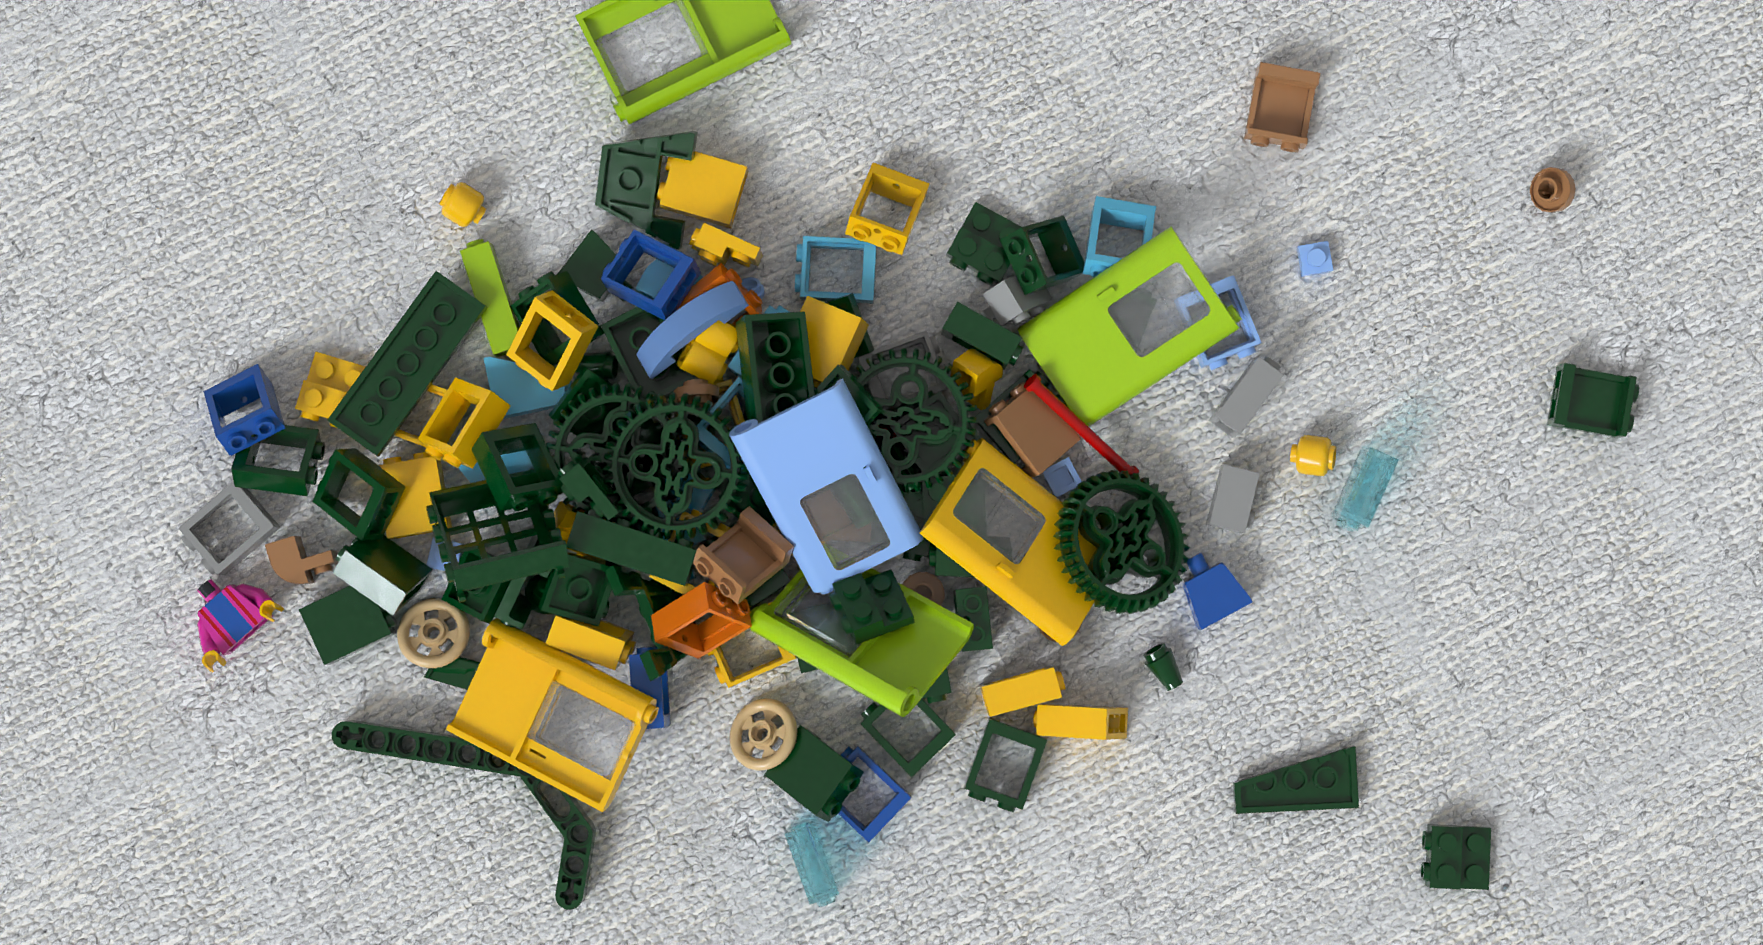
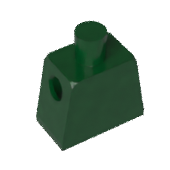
[558,229,634,302]

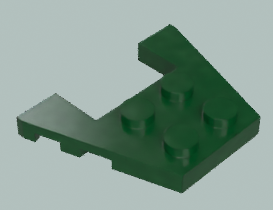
[595,131,698,250]
[605,565,696,681]

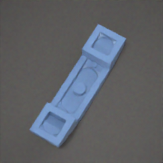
[636,281,749,379]

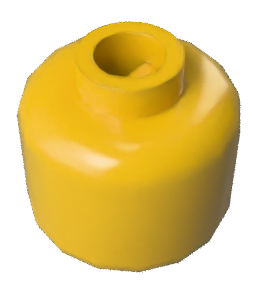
[439,182,486,227]
[1290,435,1337,476]

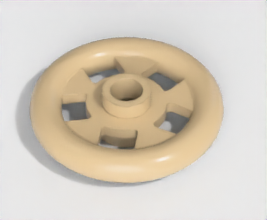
[397,598,470,668]
[730,698,797,771]

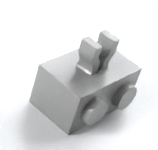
[982,275,1053,326]

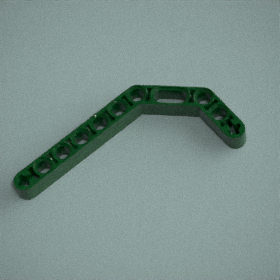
[331,720,596,910]

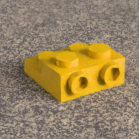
[689,223,763,268]
[295,351,366,428]

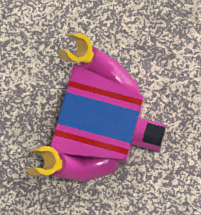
[197,579,284,673]

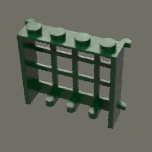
[426,469,570,603]

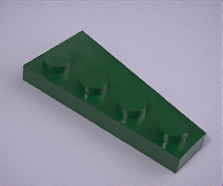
[1233,746,1359,814]

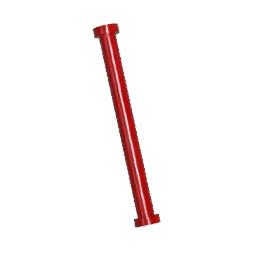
[1024,374,1139,475]

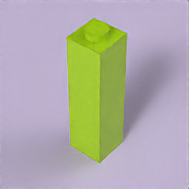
[460,239,520,357]

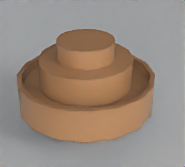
[1530,167,1576,213]
[674,379,720,415]
[902,572,945,606]

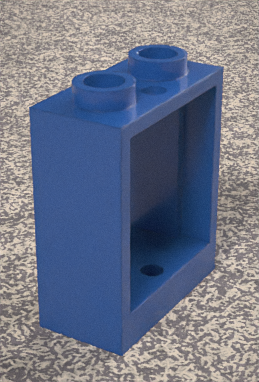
[601,230,701,320]
[203,364,285,456]
[629,647,671,729]
[838,745,911,842]

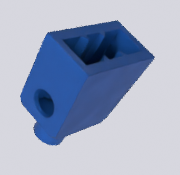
[1182,552,1253,630]

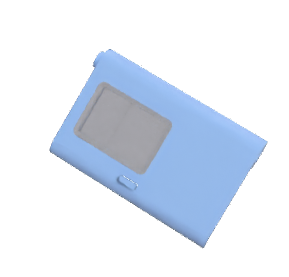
[729,378,923,594]

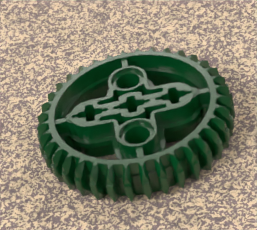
[852,348,978,494]
[546,383,690,527]
[603,392,750,539]
[1053,470,1190,614]

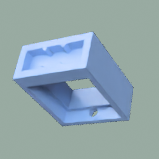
[1174,275,1262,370]

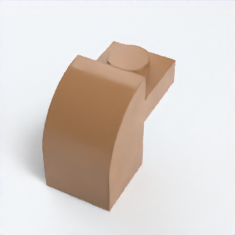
[265,536,338,584]

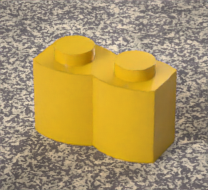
[677,320,738,384]

